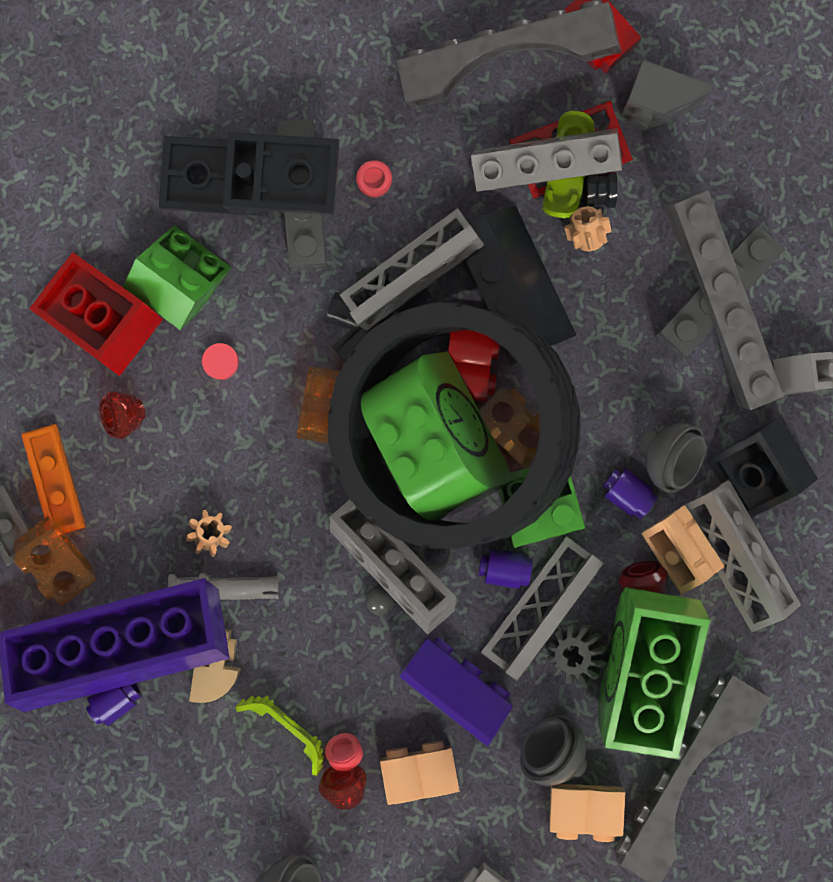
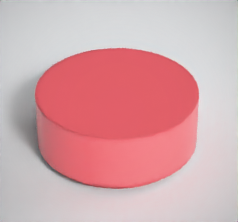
[356,160,392,198]
[202,343,239,380]
[325,733,363,771]

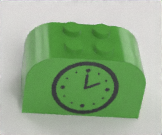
[361,352,515,521]
[598,588,710,759]

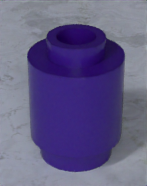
[602,468,658,520]
[478,548,533,589]
[86,683,142,726]

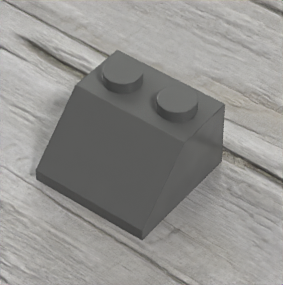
[620,60,713,130]

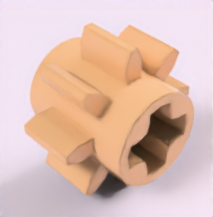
[564,206,612,251]
[186,510,232,557]

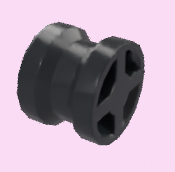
[585,172,618,208]

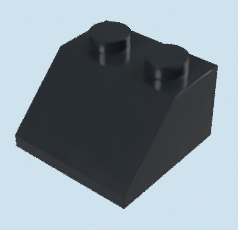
[707,417,818,518]

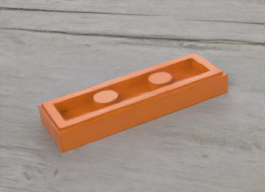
[21,424,86,538]

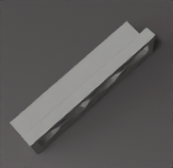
[340,208,484,331]
[681,480,801,632]
[481,536,604,681]

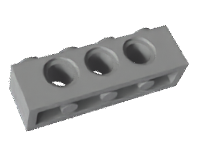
[471,128,622,191]
[330,500,457,635]

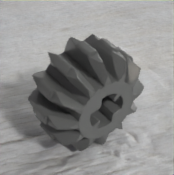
[547,622,609,685]

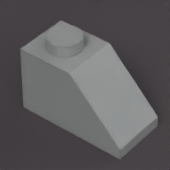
[773,352,833,395]

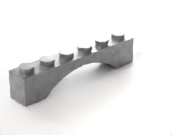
[396,0,621,108]
[663,190,784,410]
[616,672,770,882]

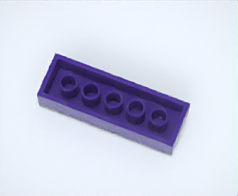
[0,578,230,712]

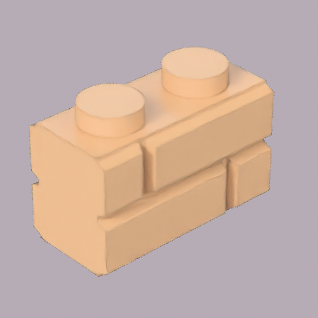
[641,505,725,595]

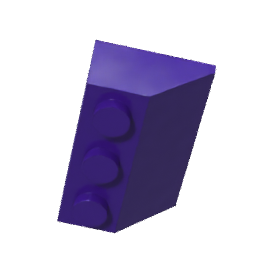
[399,636,513,747]

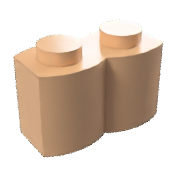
[380,740,460,805]
[549,783,625,842]

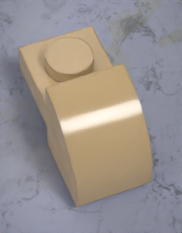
[189,629,241,703]

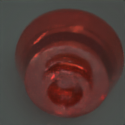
[99,391,145,440]
[318,765,367,810]

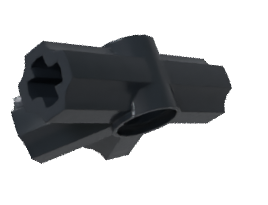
[326,266,433,362]

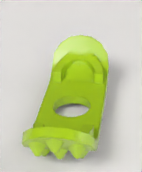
[542,110,594,218]
[235,696,324,776]

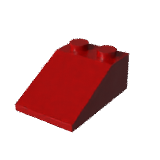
[29,252,163,376]

